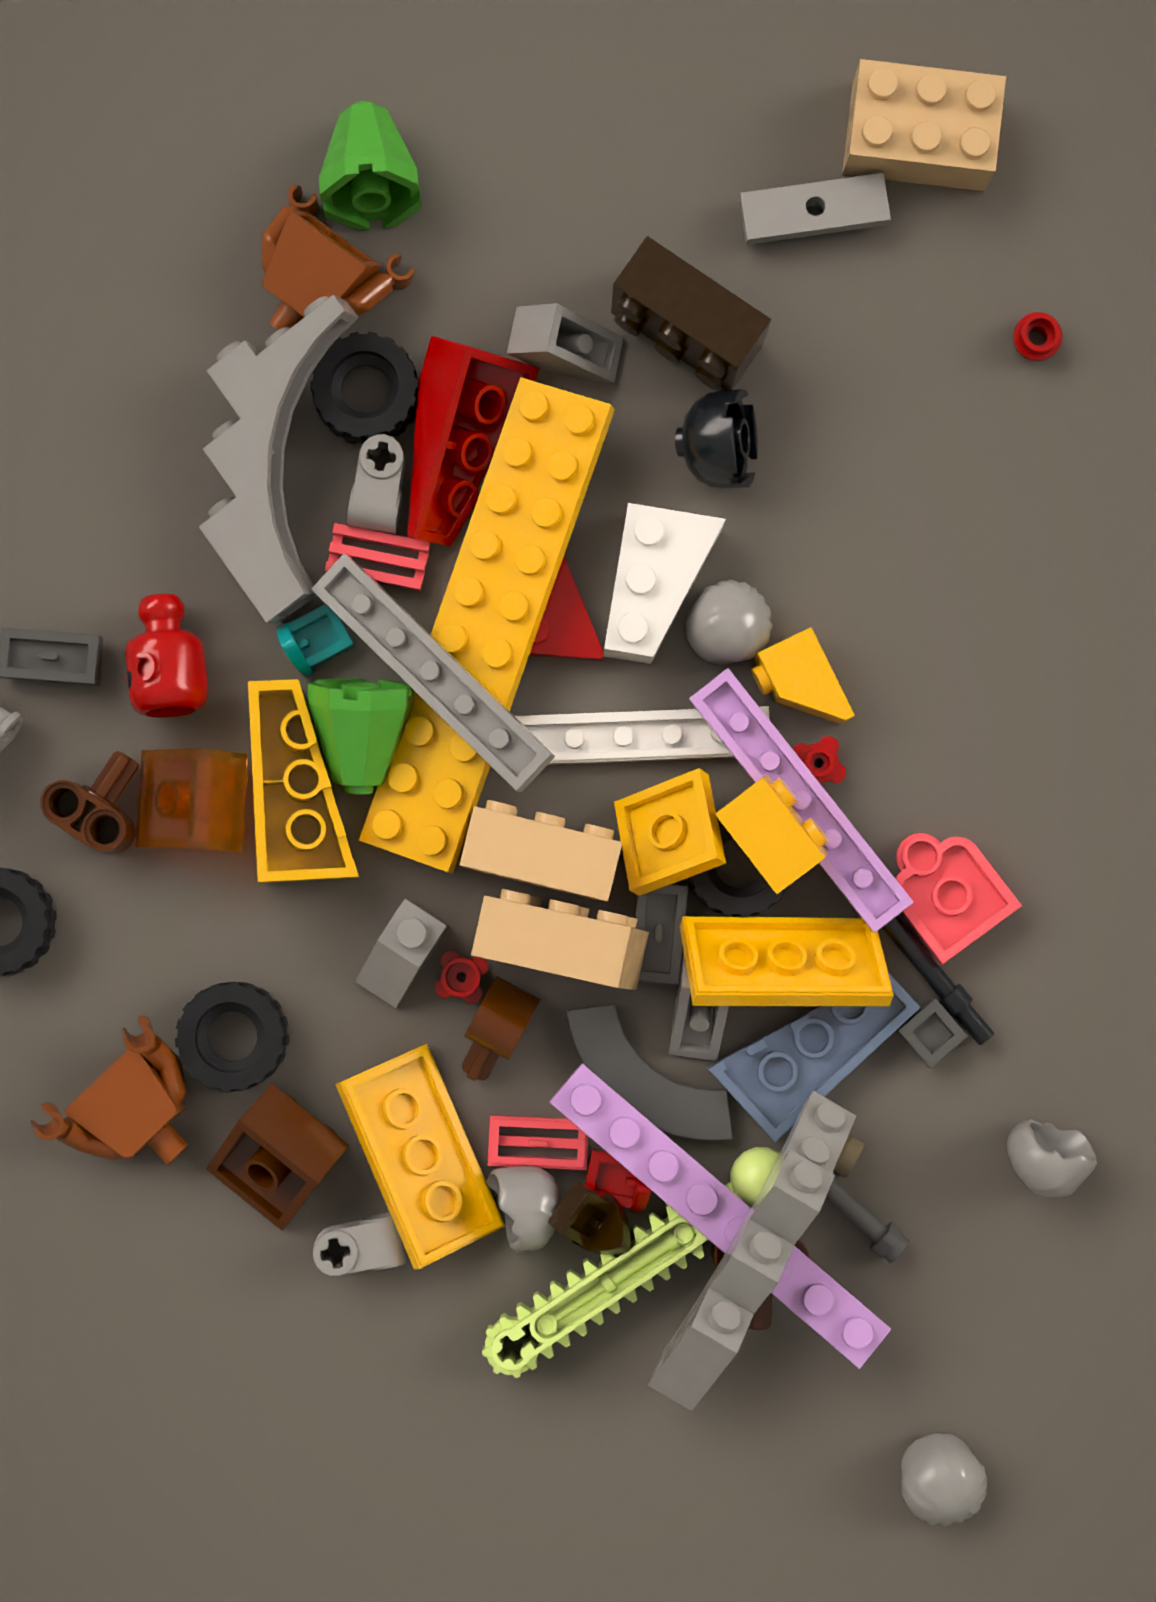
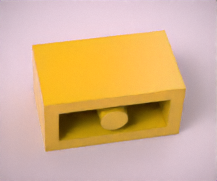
[715,774,829,894]

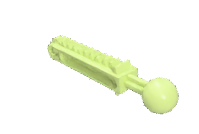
[482,1147,780,1378]

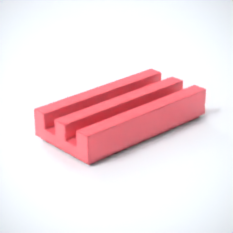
[325,523,431,592]
[488,1114,588,1170]

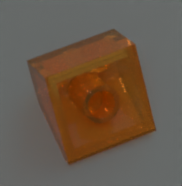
[135,748,248,852]

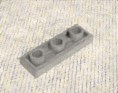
[739,173,891,245]

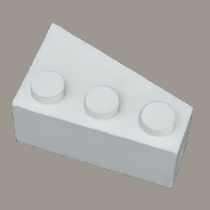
[603,503,726,664]

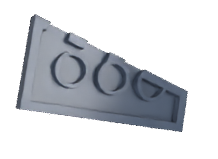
[707,973,921,1142]

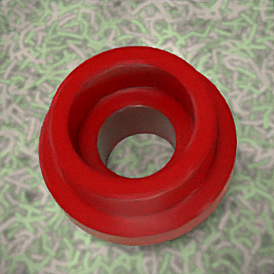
[1013,312,1062,361]

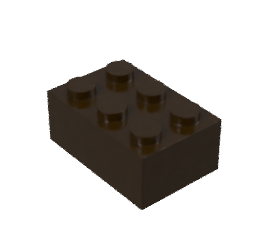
[611,236,771,390]

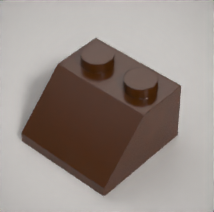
[206,1083,350,1231]

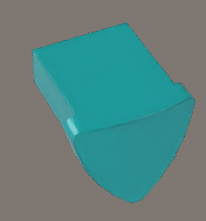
[276,604,355,678]

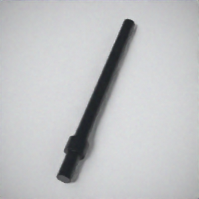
[882,916,994,1045]

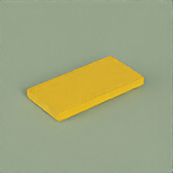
[680,916,894,1006]
[335,1044,505,1270]

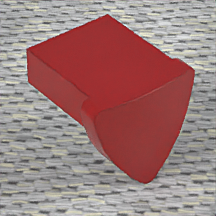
[585,1148,651,1214]

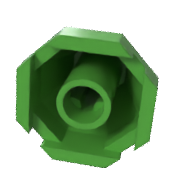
[319,101,422,231]
[307,678,414,794]

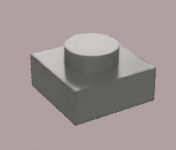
[896,998,968,1068]

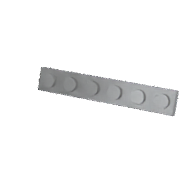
[311,553,555,793]

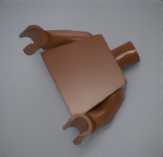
[262,185,414,330]
[30,1016,189,1166]

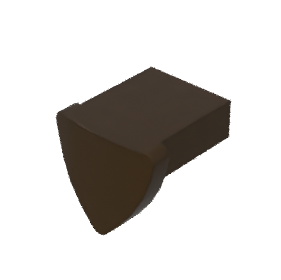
[548,1181,631,1255]

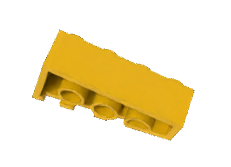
[248,679,359,883]

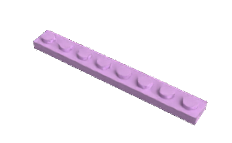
[549,1063,891,1369]

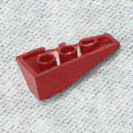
[407,335,540,547]

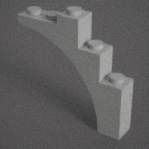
[199,294,359,623]
[647,1091,856,1411]

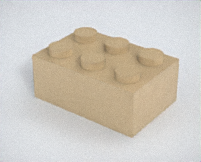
[842,59,1006,192]
[460,800,622,903]
[471,889,649,990]

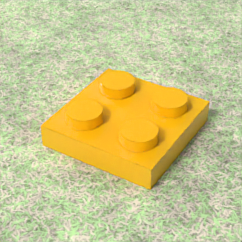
[614,768,726,896]

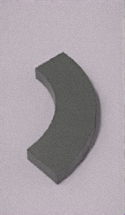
[566,1004,733,1140]

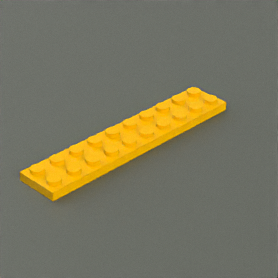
[359,377,615,873]

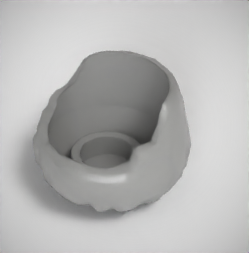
[685,579,773,665]
[1007,1119,1097,1198]
[486,1166,560,1254]
[901,1433,987,1526]

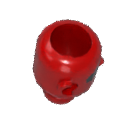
[125,594,208,718]

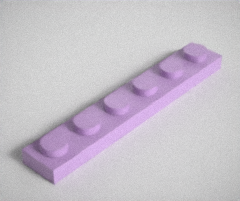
[689,668,914,933]

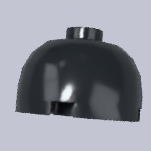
[675,389,758,488]

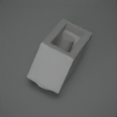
[507,303,624,384]
[355,898,450,1008]
[668,952,729,1061]

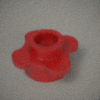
[793,736,846,784]
[435,950,488,1004]

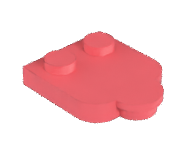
[895,833,1022,965]

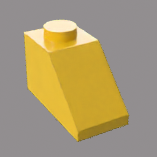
[751,627,855,725]

